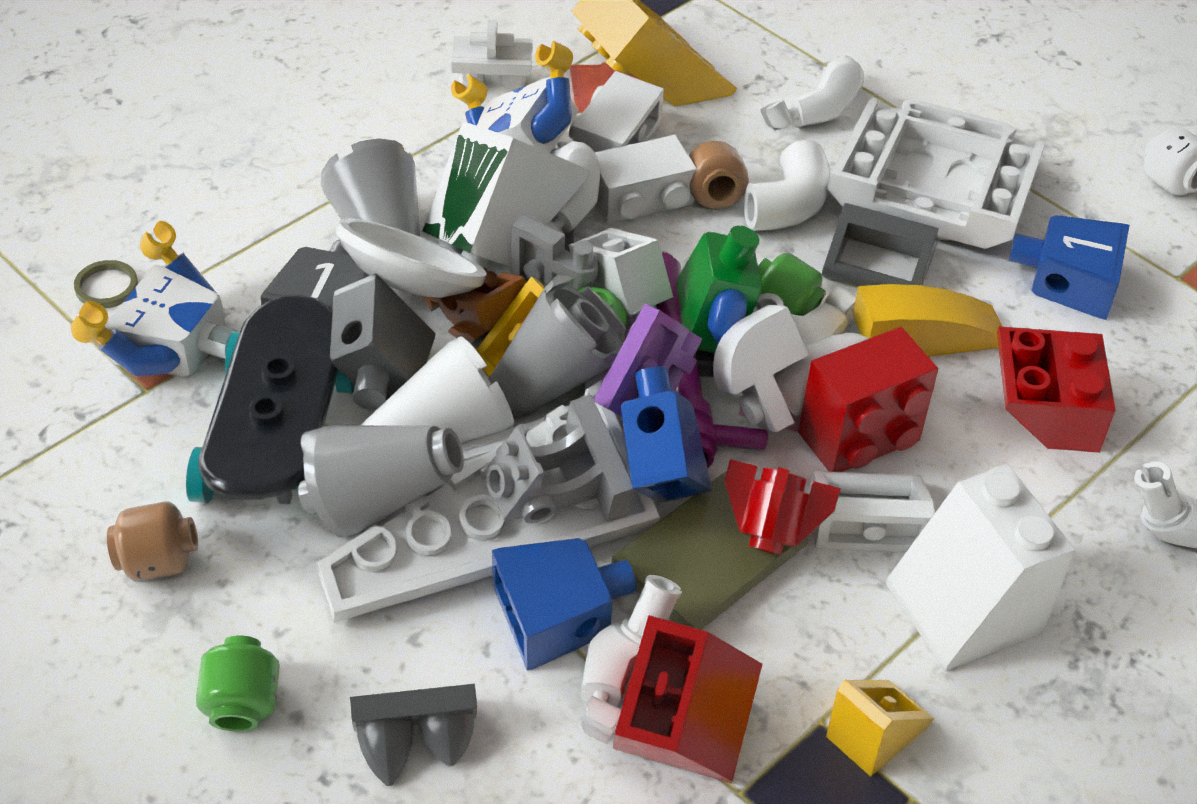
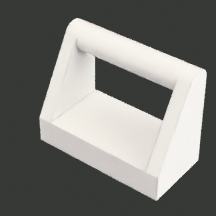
[811,471,935,552]

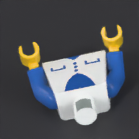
[451,41,579,153]
[71,221,237,377]

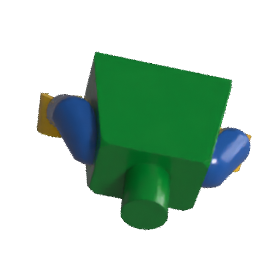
[676,225,762,353]

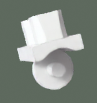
[451,20,533,90]

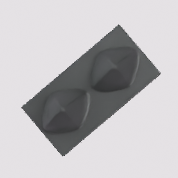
[350,683,477,786]

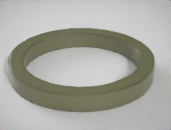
[74,260,138,308]

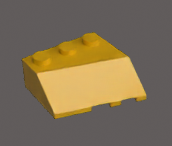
[571,0,737,107]

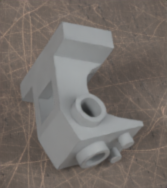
[483,395,634,523]

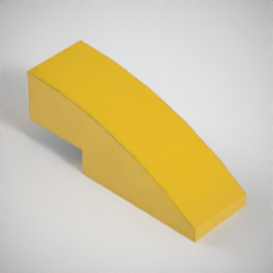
[853,284,1003,357]

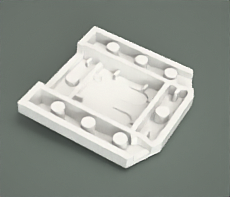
[827,99,1045,249]

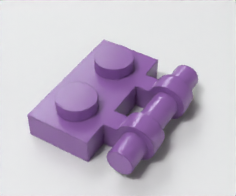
[594,303,702,417]

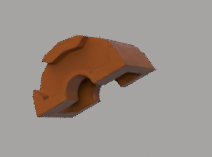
[423,268,527,342]

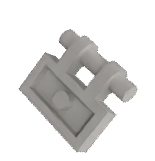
[511,214,598,290]

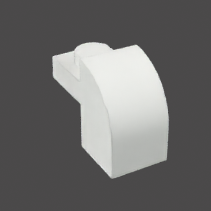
[713,305,809,432]

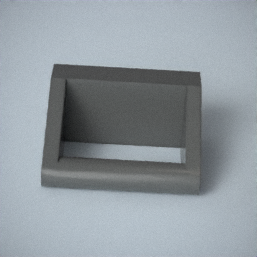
[822,203,939,286]

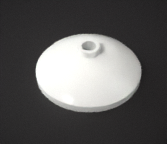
[336,218,487,301]

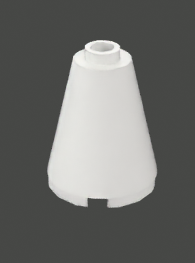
[361,336,514,444]

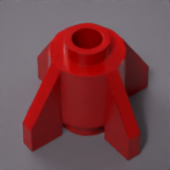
[724,459,841,555]

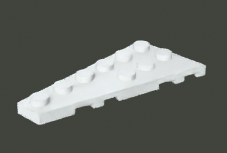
[317,380,660,623]

